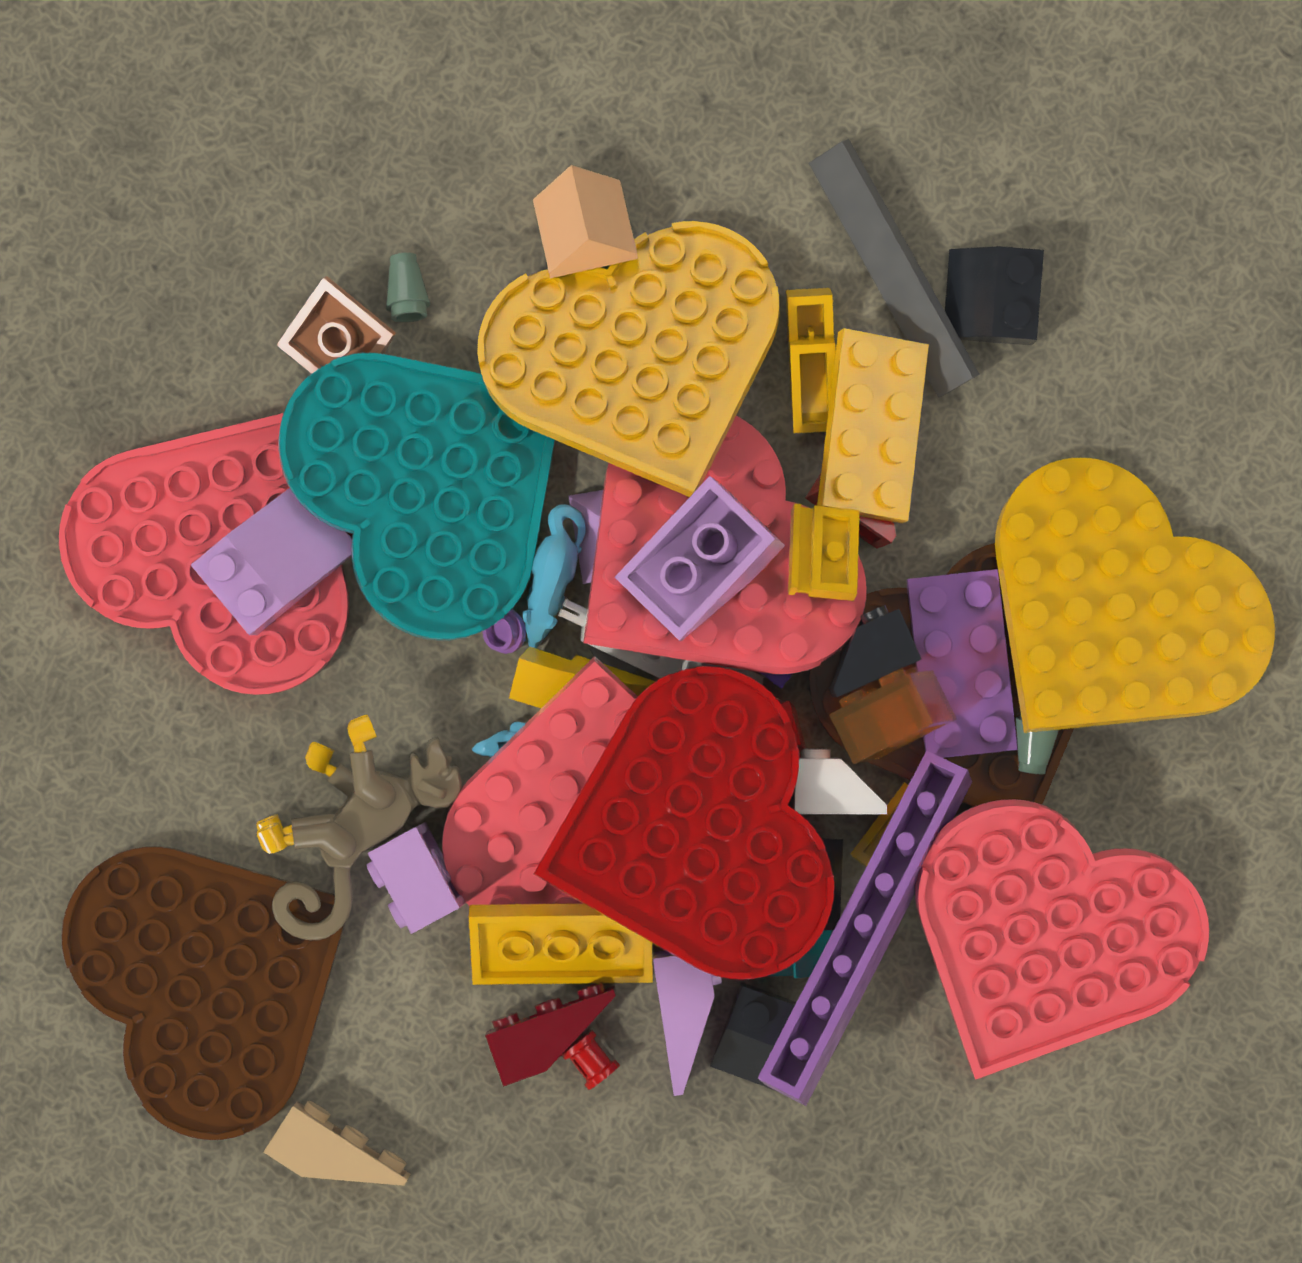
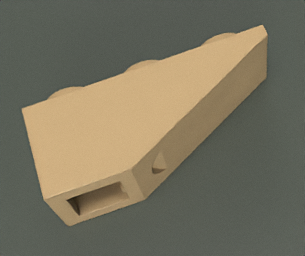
[264,1101,411,1186]

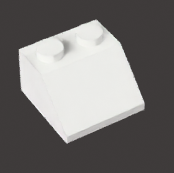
[791,749,887,814]

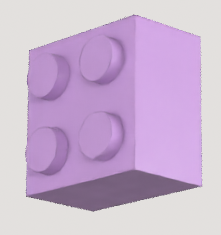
[366,822,466,934]

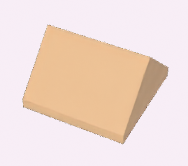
[533,165,638,278]

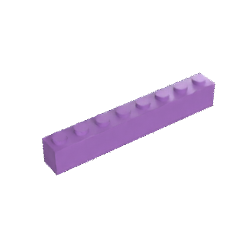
[758,750,972,1106]

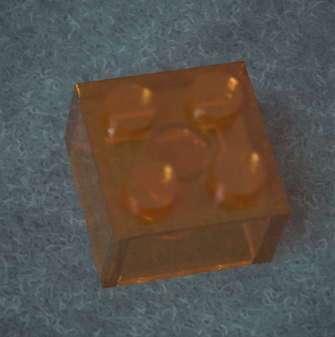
[829,667,957,764]

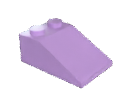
[615,476,785,641]
[191,488,352,636]
[653,951,722,1096]

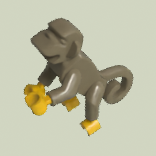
[256,715,462,940]

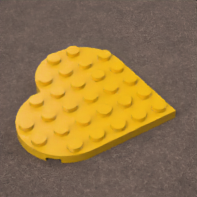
[477,221,780,497]
[995,458,1275,733]

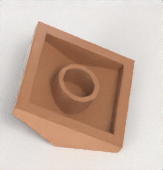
[277,276,396,374]

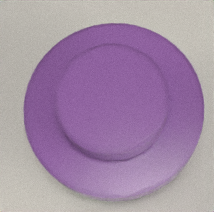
[483,609,526,654]

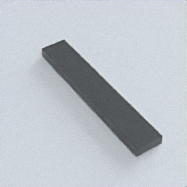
[809,139,980,398]

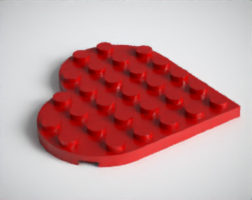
[533,666,834,980]

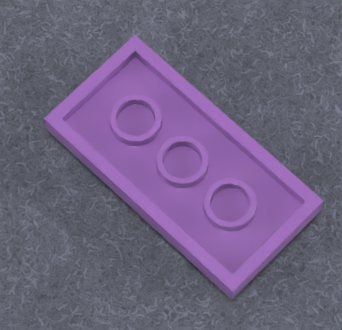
[906,569,1018,758]

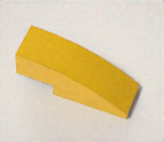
[785,288,836,433]
[509,646,656,708]

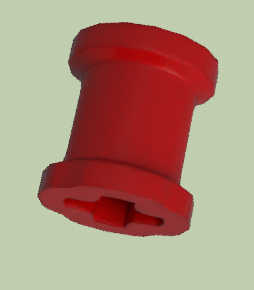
[561,1030,620,1090]

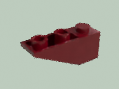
[485,982,616,1087]

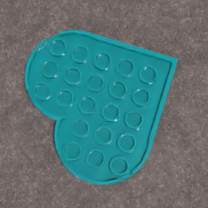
[278,353,555,641]

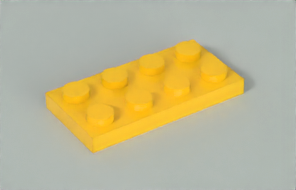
[817,328,929,523]
[469,903,653,985]

